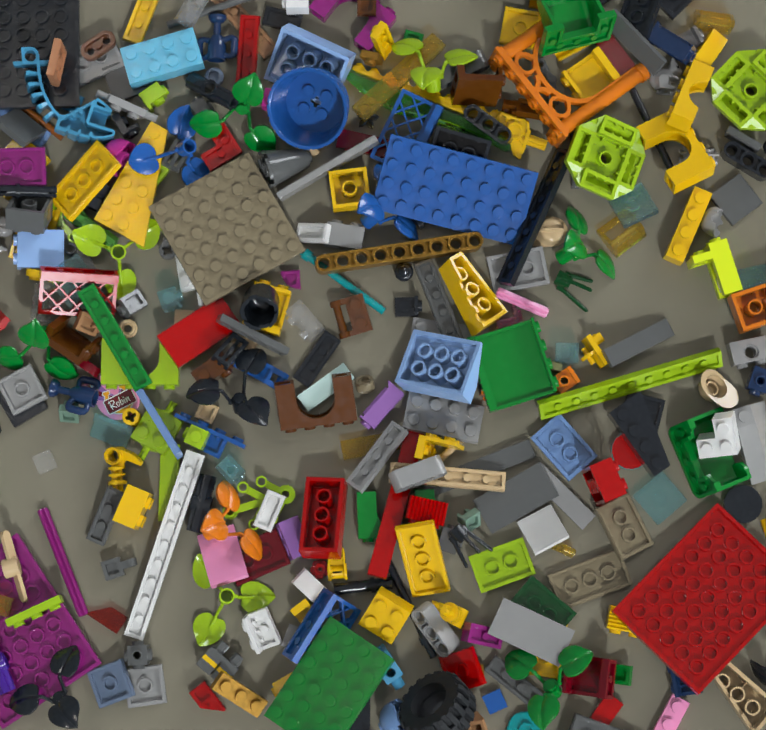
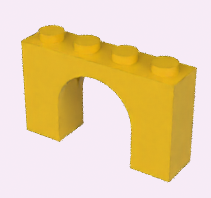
[636,112,716,194]

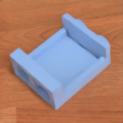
[13,229,64,270]

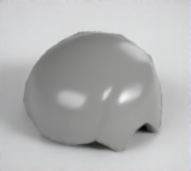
[701,207,723,238]

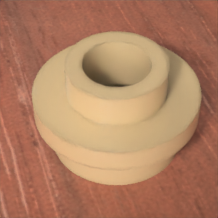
[119,319,138,338]

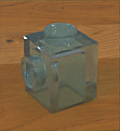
[157,286,184,313]
[215,454,246,485]

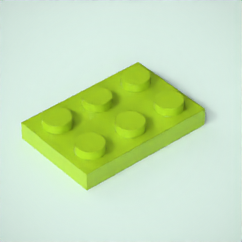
[468,537,536,593]

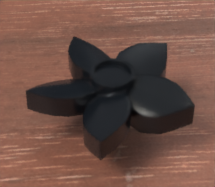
[356,107,379,129]

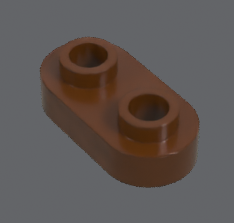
[81,30,116,61]

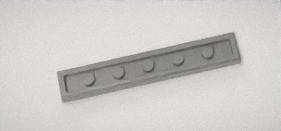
[276,135,380,201]

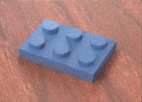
[530,415,597,482]

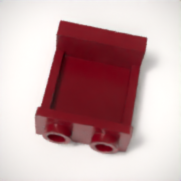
[561,657,617,699]

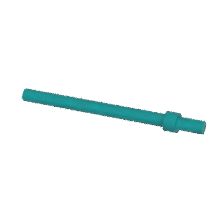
[300,249,386,315]

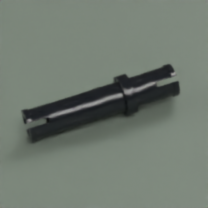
[0,183,57,199]
[333,577,393,595]

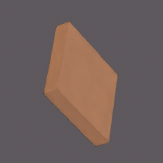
[46,38,67,87]

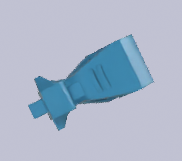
[12,47,115,145]

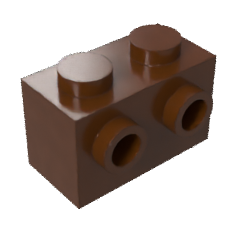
[191,352,234,381]

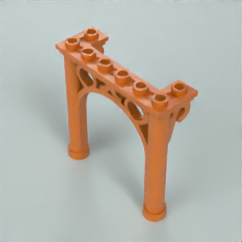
[488,20,650,149]

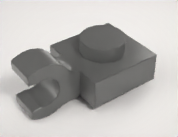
[100,556,137,581]

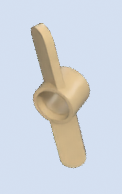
[0,530,27,603]

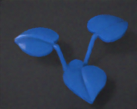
[128,105,210,185]
[357,163,418,241]

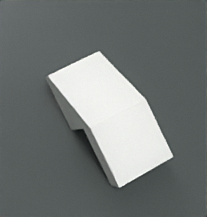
[291,568,327,603]

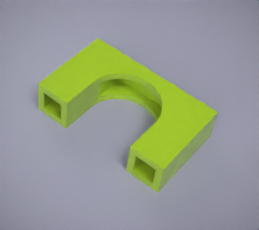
[101,338,180,390]

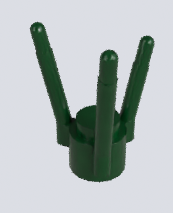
[553,270,593,312]

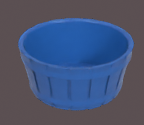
[267,67,349,150]

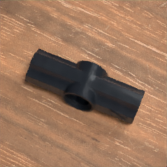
[185,72,238,110]
[186,473,217,534]

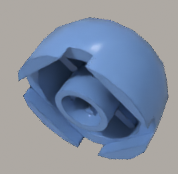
[378,699,404,730]

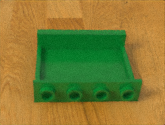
[467,317,559,413]

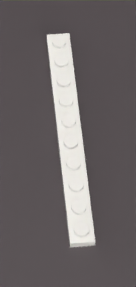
[124,450,205,641]

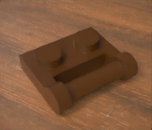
[329,293,373,339]

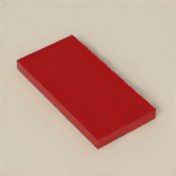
[157,298,239,368]

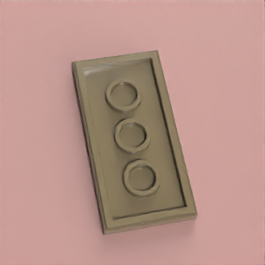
[547,550,633,608]

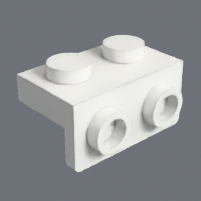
[242,606,282,654]

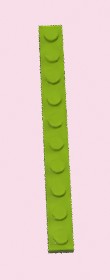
[537,347,723,420]

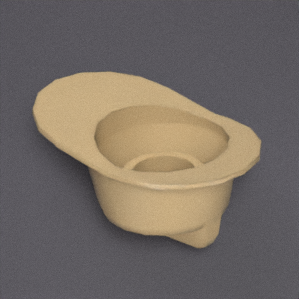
[533,217,568,247]
[698,369,739,409]

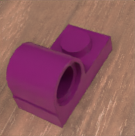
[460,621,502,649]

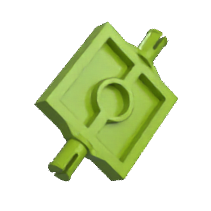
[130,401,184,461]

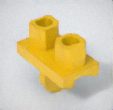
[581,332,608,369]

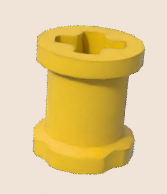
[122,408,141,427]

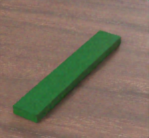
[77,283,153,392]

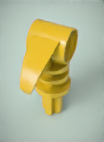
[104,446,143,492]
[431,600,469,629]

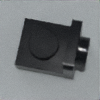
[112,112,141,139]
[395,296,422,317]

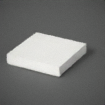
[517,504,569,556]

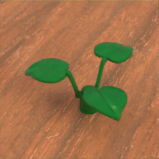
[189,72,276,152]
[555,205,615,280]
[0,318,79,380]
[505,645,593,730]

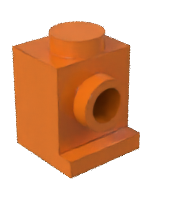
[555,366,581,394]

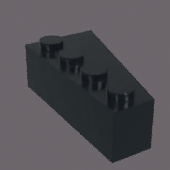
[607,391,670,478]

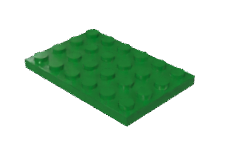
[264,616,395,730]

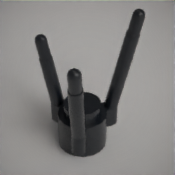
[449,523,493,568]

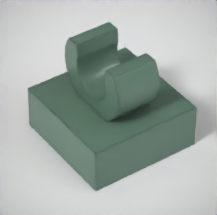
[58,400,80,423]
[457,508,481,531]

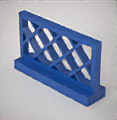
[370,88,444,163]
[282,587,361,664]

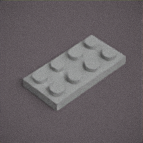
[402,391,485,445]

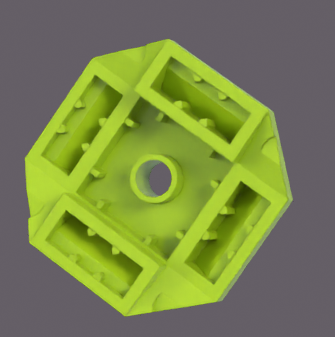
[710,49,766,131]
[564,114,646,201]

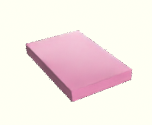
[197,524,249,589]

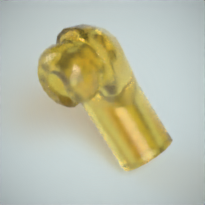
[550,543,576,558]

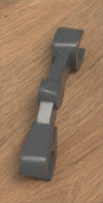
[539,58,559,105]
[64,242,97,269]

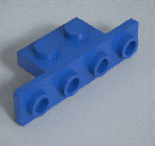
[174,412,246,459]

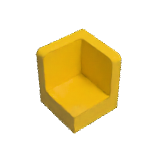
[290,598,312,623]

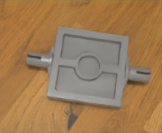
[95,89,158,123]

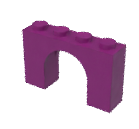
[309,0,396,52]

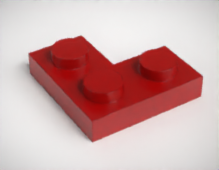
[200,122,243,172]

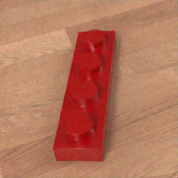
[236,15,260,82]

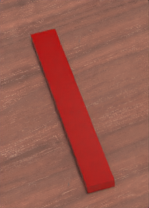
[367,431,425,579]

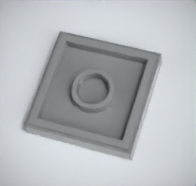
[0,364,49,416]
[127,664,167,708]

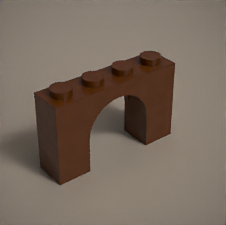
[274,372,357,433]

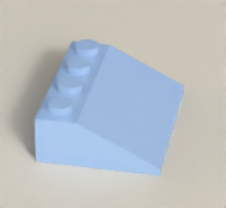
[264,23,356,105]
[395,329,483,404]

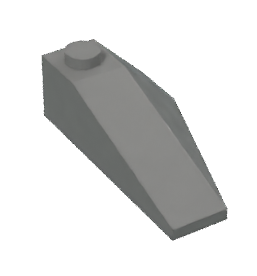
[731,401,766,485]

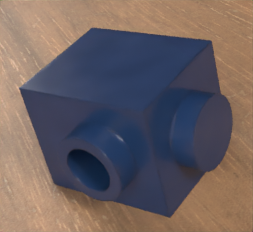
[744,365,766,397]

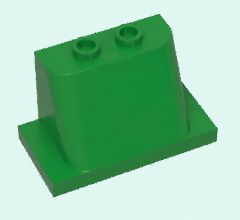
[536,0,617,57]

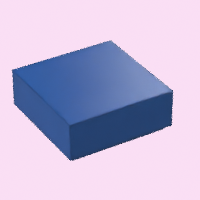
[482,689,508,715]

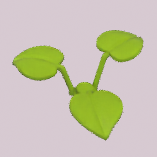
[391,38,478,93]
[72,219,160,300]
[192,554,275,647]

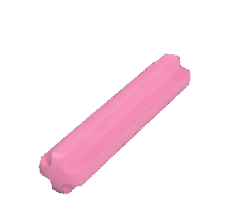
[495,287,549,318]

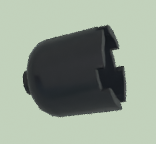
[240,283,279,331]

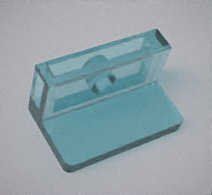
[90,413,134,449]

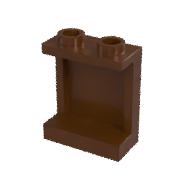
[450,65,506,107]
[45,315,102,366]

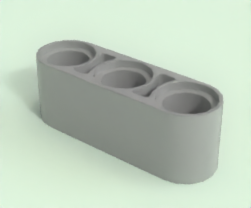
[388,455,447,493]
[411,601,460,657]

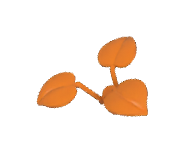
[200,480,262,561]

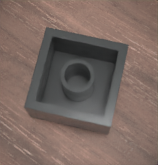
[5,196,53,235]

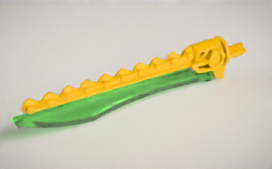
[346,63,548,159]

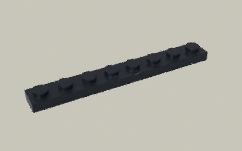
[496,149,568,287]

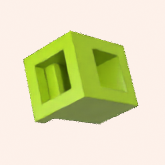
[138,81,169,113]

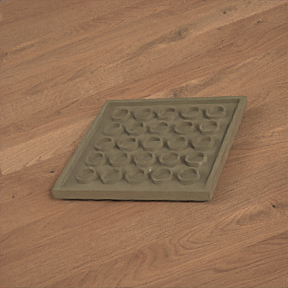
[148,152,305,307]

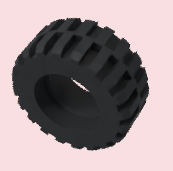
[399,671,476,730]

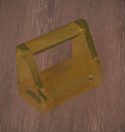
[692,9,735,35]
[596,209,647,258]

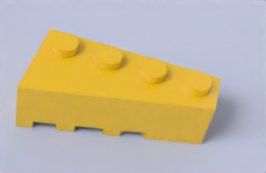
[438,251,508,336]

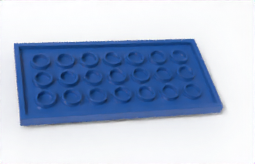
[374,133,539,245]

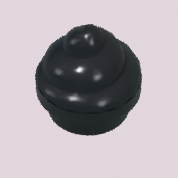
[394,262,413,282]

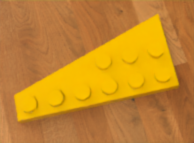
[94,121,168,248]

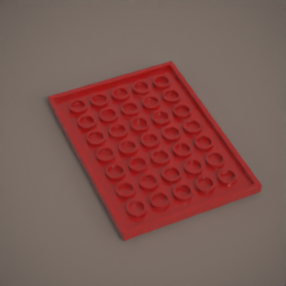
[611,503,766,696]

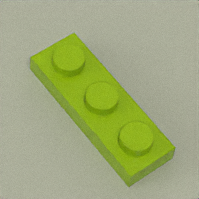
[5,595,64,629]

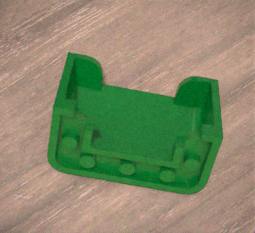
[668,407,752,499]

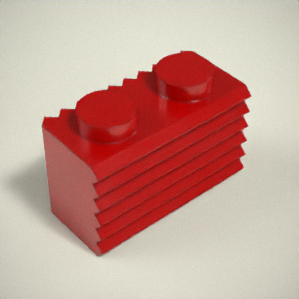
[405,495,449,529]

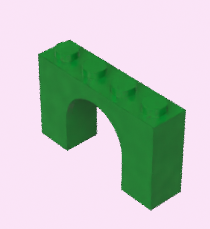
[357,489,435,542]

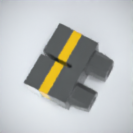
[196,640,244,680]

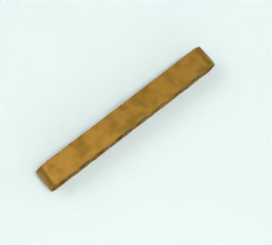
[315,232,483,275]

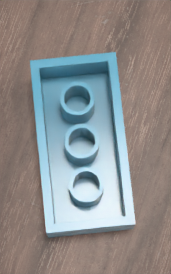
[120,27,205,90]

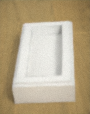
[296,223,332,244]
[253,489,286,533]

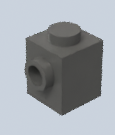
[439,524,463,555]

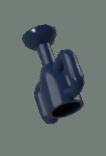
[197,14,238,63]
[48,376,101,415]

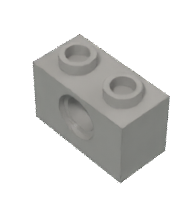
[726,335,766,369]

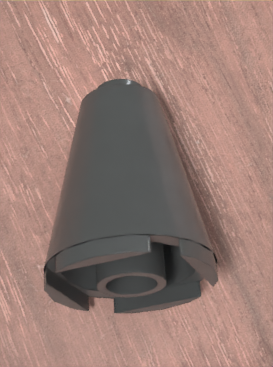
[258,149,312,188]

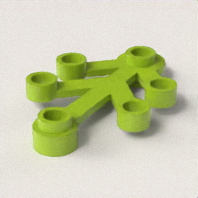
[222,476,295,530]

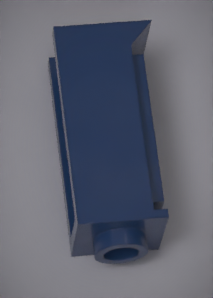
[647,21,697,66]

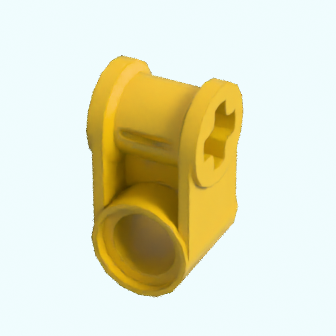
[327,547,348,581]

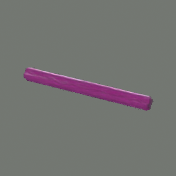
[38,507,88,617]

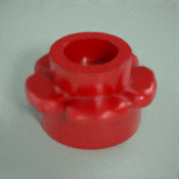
[310,560,328,579]

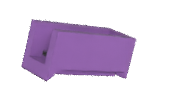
[360,380,404,430]

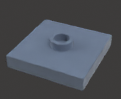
[87,658,136,709]

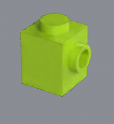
[182,424,211,451]

